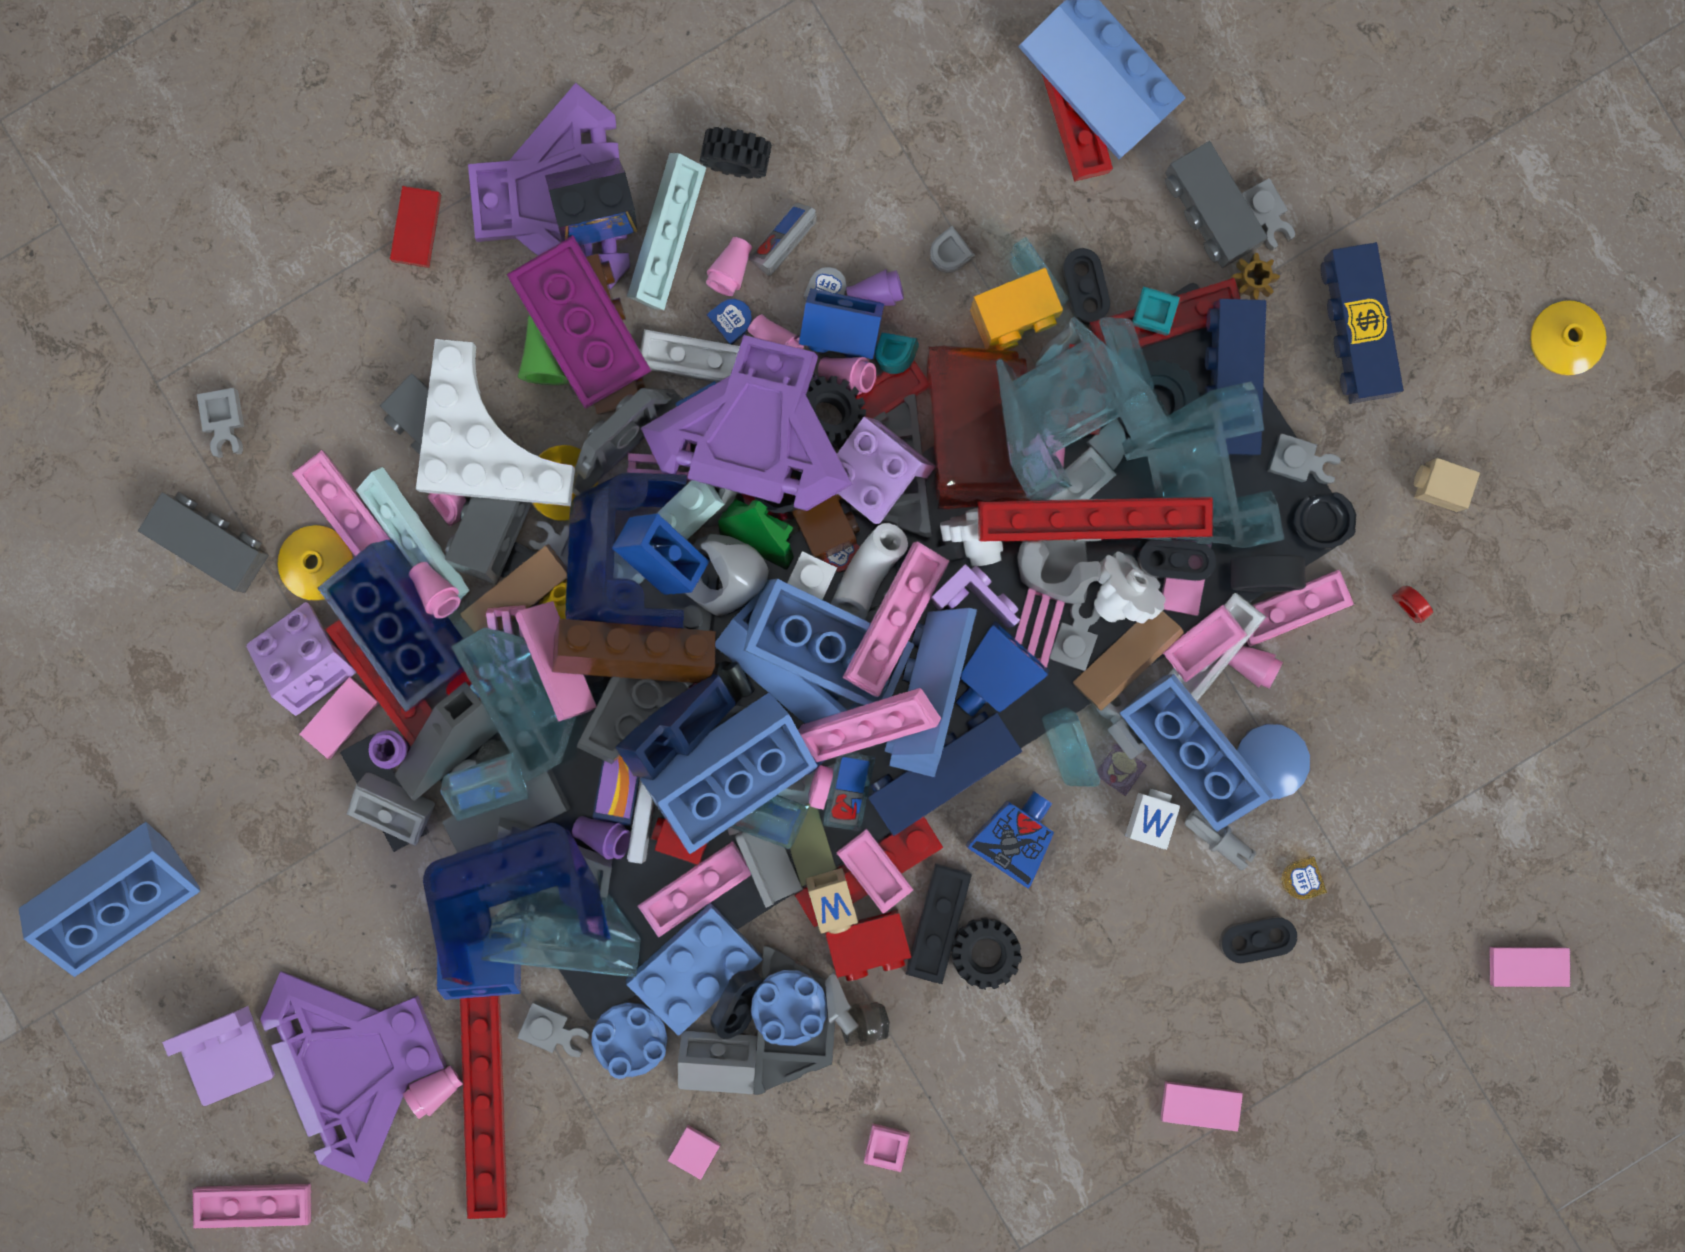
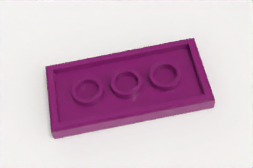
[506,236,652,409]

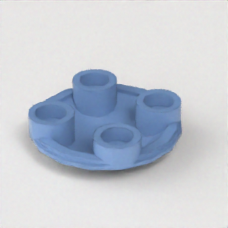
[1237,724,1310,799]
[751,970,827,1046]
[591,1003,668,1079]

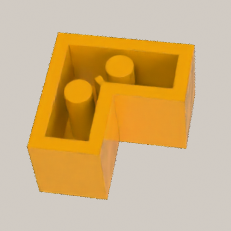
[970,267,1063,354]

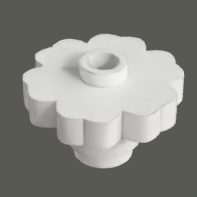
[940,508,1004,566]
[1094,552,1166,624]

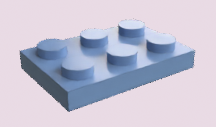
[626,903,763,1036]

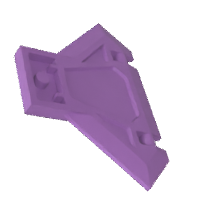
[468,83,630,290]
[641,335,853,511]
[260,971,447,1183]

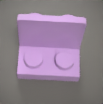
[837,417,936,524]
[929,564,1020,628]
[246,602,357,716]
[162,1006,275,1106]

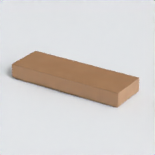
[460,544,572,644]
[1073,611,1184,711]

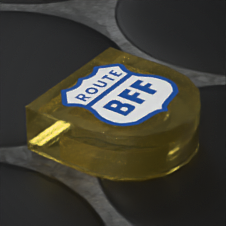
[1281,856,1327,900]

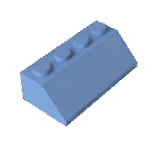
[1018,0,1185,160]
[744,579,914,706]
[715,590,862,724]
[885,608,977,777]
[1120,674,1274,832]
[640,692,818,854]
[18,822,200,977]

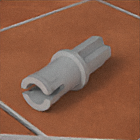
[1184,808,1256,871]

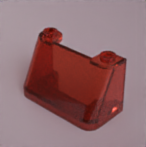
[926,345,1037,509]

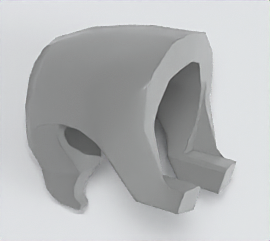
[686,534,769,616]
[1017,539,1102,604]

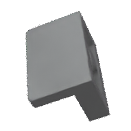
[735,829,803,908]
[678,1031,757,1094]

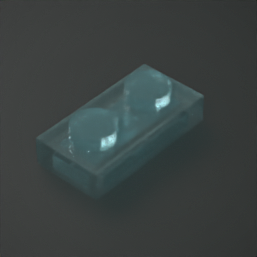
[1010,237,1069,308]

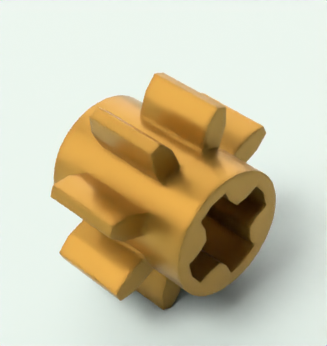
[1230,253,1280,300]

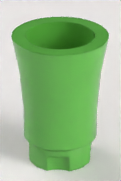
[518,316,569,385]

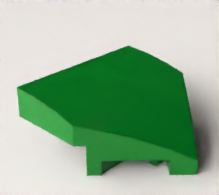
[718,499,794,570]

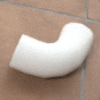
[831,523,908,620]

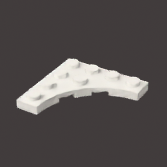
[416,339,575,506]

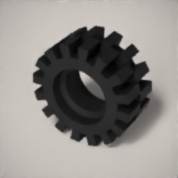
[699,127,772,179]
[806,376,866,450]
[951,917,1022,990]

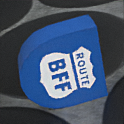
[707,299,752,345]

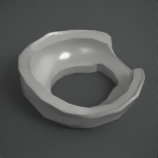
[1035,318,1082,371]

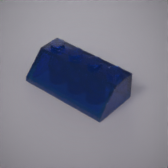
[318,539,480,712]

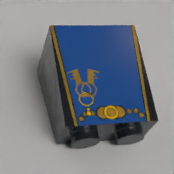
[545,158,638,246]

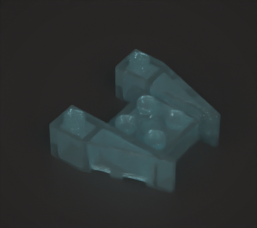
[996,317,1176,500]
[1122,382,1284,548]

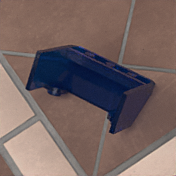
[565,473,687,629]
[423,823,611,986]

